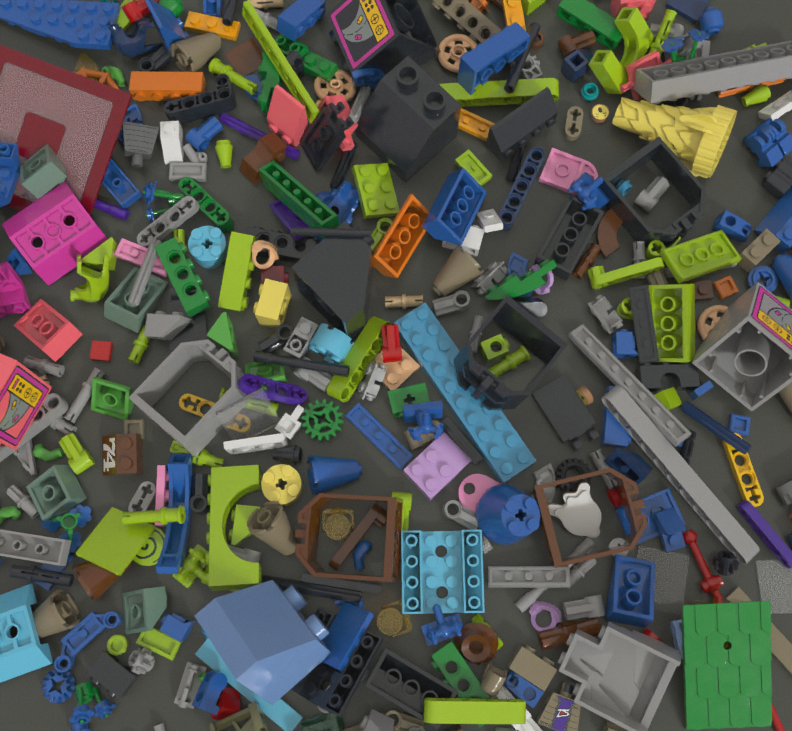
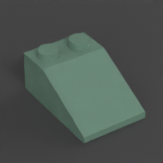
[104,266,168,333]

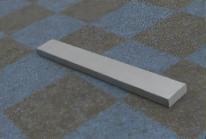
[568,324,692,447]

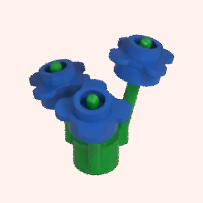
[69,682,116,731]

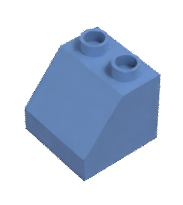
[194,580,331,705]

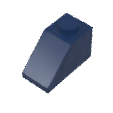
[604,448,653,485]

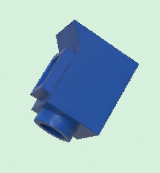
[612,329,638,359]
[160,613,196,642]

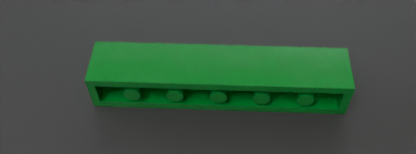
[258,160,340,239]

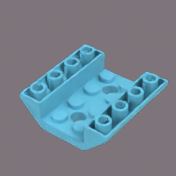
[401,530,485,614]
[0,584,53,683]

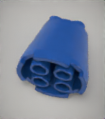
[475,484,540,545]

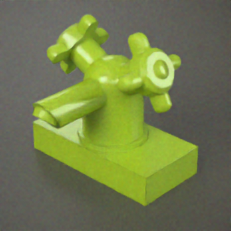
[172,543,209,588]

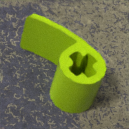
[645,236,681,260]

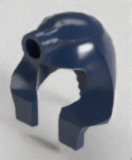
[108,18,164,57]

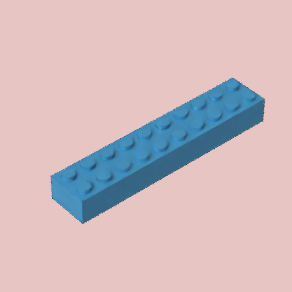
[393,302,537,484]

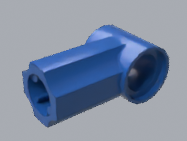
[185,116,223,152]

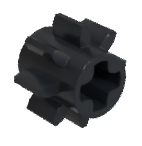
[712,550,739,576]

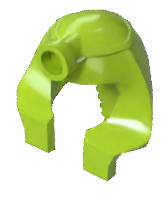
[70,253,110,302]

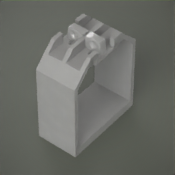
[129,339,247,457]

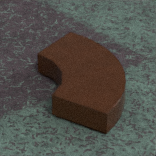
[597,209,623,259]

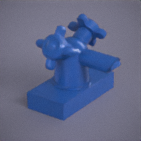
[568,172,610,210]
[403,400,444,441]
[421,604,463,646]

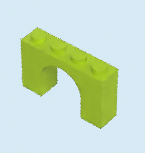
[588,7,655,94]

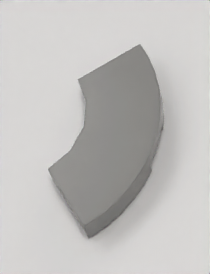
[530,463,556,505]

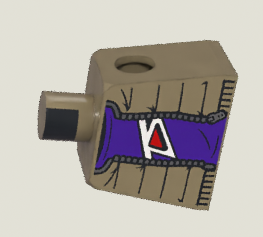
[535,682,581,731]

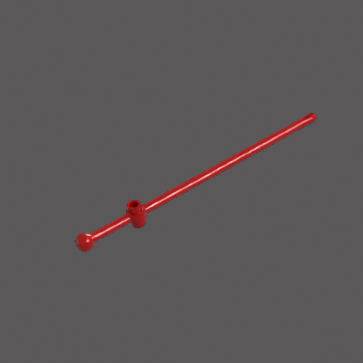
[682,529,785,731]

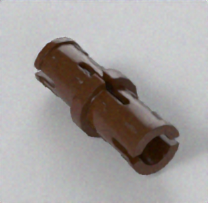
[572,243,602,280]

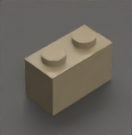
[737,228,780,273]
[507,645,557,692]

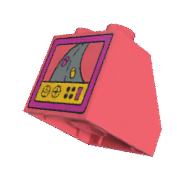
[0,353,52,450]

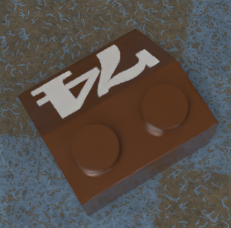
[102,433,143,475]

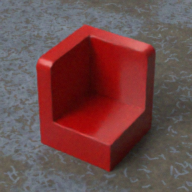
[211,687,240,721]

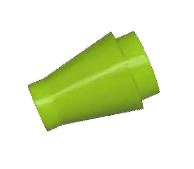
[741,84,771,107]
[215,140,233,168]

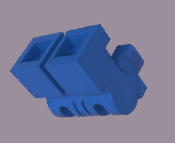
[743,118,792,167]

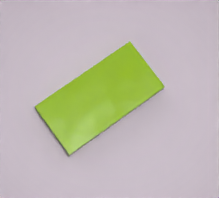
[659,230,742,284]

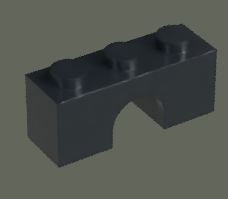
[635,362,700,392]

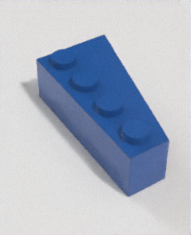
[457,22,530,95]

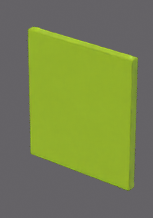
[76,507,156,576]

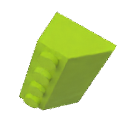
[649,284,695,362]

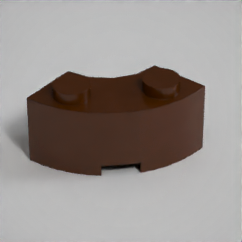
[239,131,287,184]

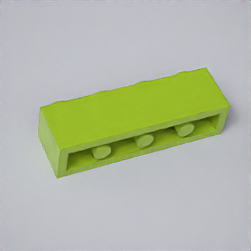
[218,231,257,311]

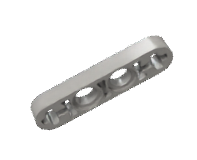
[137,196,199,248]

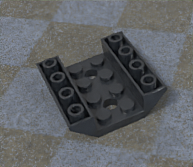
[290,607,384,718]

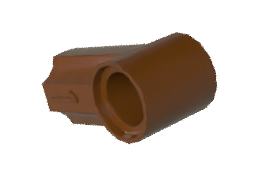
[558,30,596,58]

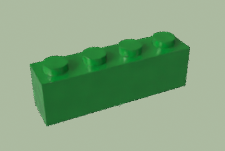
[556,0,623,52]

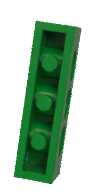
[154,237,211,317]
[430,640,490,728]

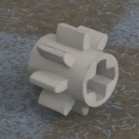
[128,647,155,675]

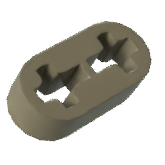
[563,106,584,141]

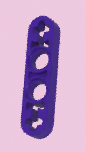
[237,374,307,406]
[736,500,792,569]

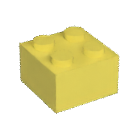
[253,278,292,329]

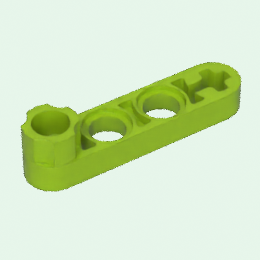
[587,257,665,289]

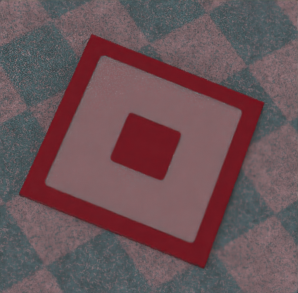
[0,45,133,226]

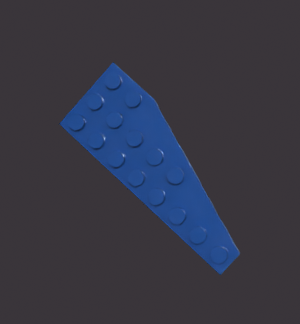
[0,0,121,50]

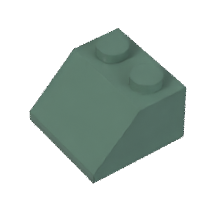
[19,144,67,199]
[26,465,86,521]

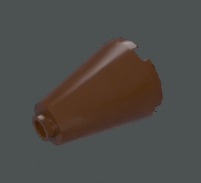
[71,561,131,602]

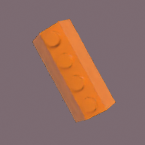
[372,194,429,278]

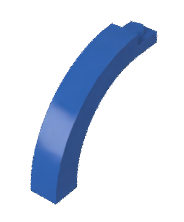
[156,453,193,574]

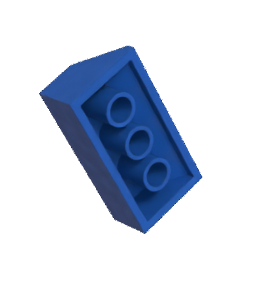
[422,167,487,245]
[753,186,792,254]

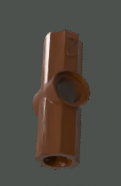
[537,617,601,651]

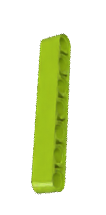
[439,78,559,107]

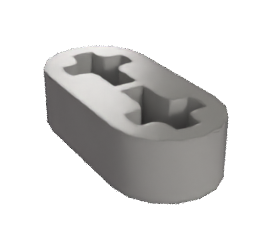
[128,481,156,512]

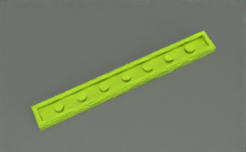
[242,0,319,124]

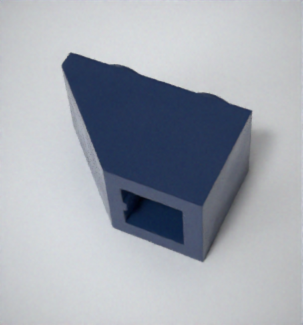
[561,49,594,83]

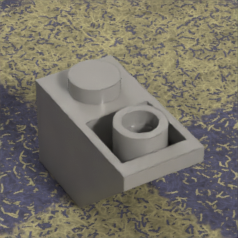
[144,311,191,341]
[283,317,319,359]

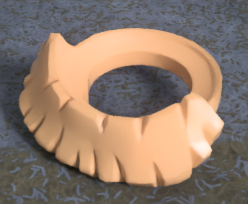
[252,240,279,269]

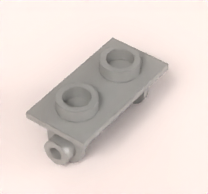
[471,261,508,296]
[588,295,623,334]
[358,359,387,401]
[174,661,207,709]

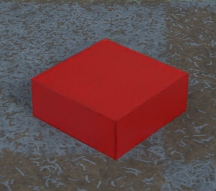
[90,340,113,362]

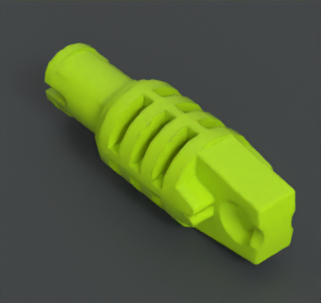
[169,440,225,468]

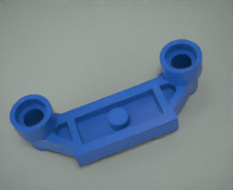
[54,611,123,672]

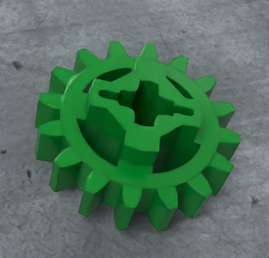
[301,399,344,442]

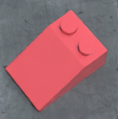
[267,84,309,148]
[13,299,83,362]

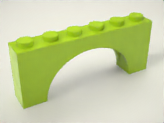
[205,465,262,591]

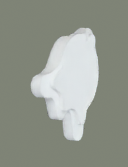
[548,481,601,538]

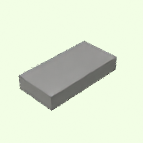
[169,162,207,182]

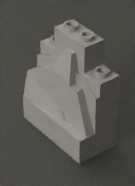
[558,622,681,731]

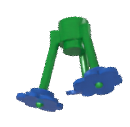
[661,29,710,62]

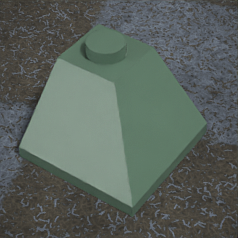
[122,586,167,634]

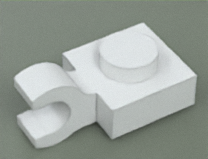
[275,405,304,440]

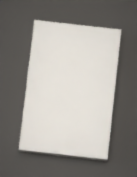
[223,433,288,455]

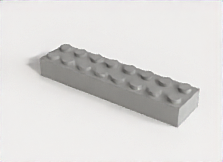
[0,529,71,566]

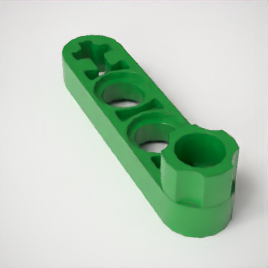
[178,177,234,233]

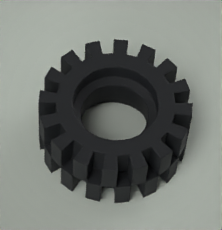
[555,458,592,492]

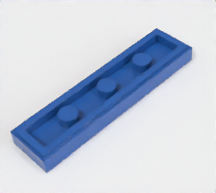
[345,402,414,470]

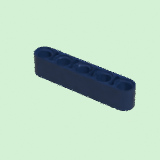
[499,147,545,231]

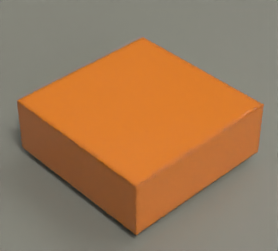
[712,275,739,300]

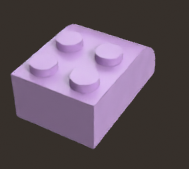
[403,432,472,501]

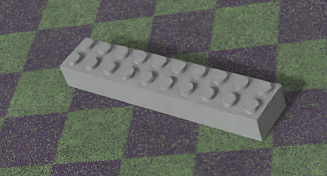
[634,40,792,104]

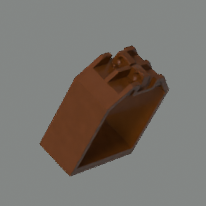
[532,468,648,568]
[295,493,403,582]

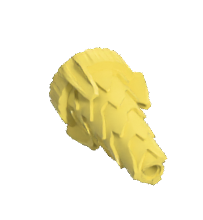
[612,97,737,178]

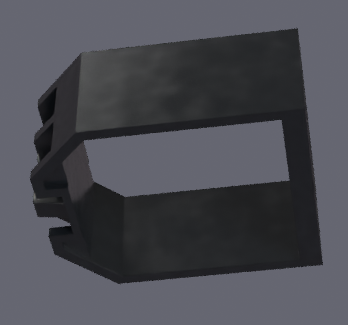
[599,136,706,247]
[454,295,568,410]

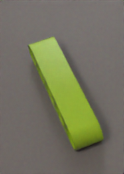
[327,316,391,402]
[424,698,526,724]

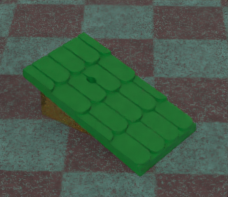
[681,598,772,730]

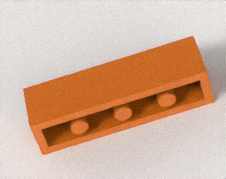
[129,71,206,102]

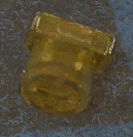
[322,507,354,542]
[376,600,412,638]

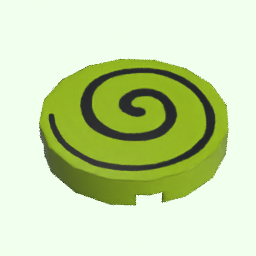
[133,527,165,566]

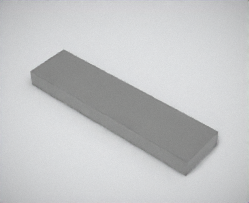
[488,566,570,588]

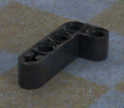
[163,74,237,125]

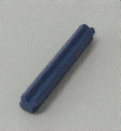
[681,401,751,454]

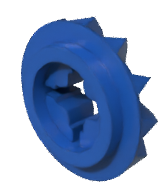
[747,265,778,292]
[41,669,75,703]

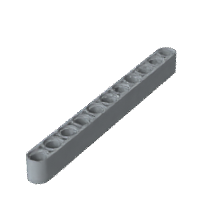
[601,385,760,565]

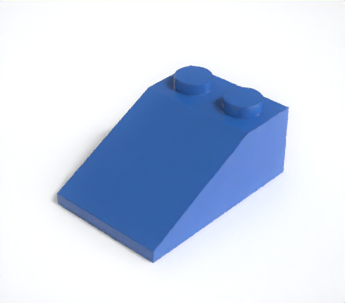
[145,0,190,57]
[606,554,655,628]

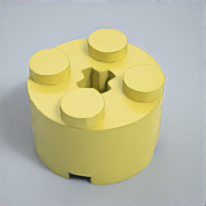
[261,464,303,506]

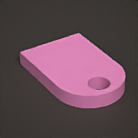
[538,148,598,196]
[458,474,501,512]

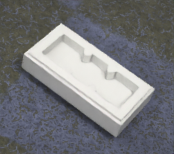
[476,209,503,233]

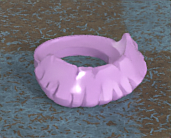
[529,264,554,295]
[529,601,562,631]

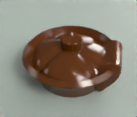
[455,622,498,665]

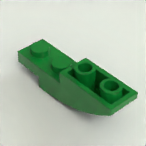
[275,33,339,82]
[258,49,281,113]
[485,258,558,300]

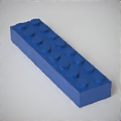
[102,159,142,209]

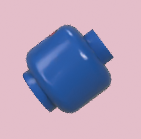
[699,7,724,36]

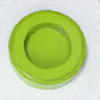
[107,634,129,656]

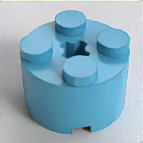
[188,226,229,269]
[308,323,354,364]

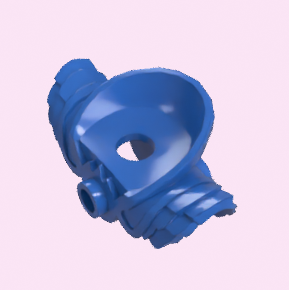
[307,180,359,241]

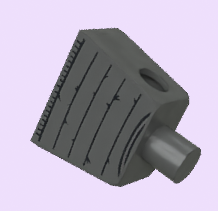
[122,122,159,168]

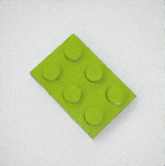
[352,163,400,219]

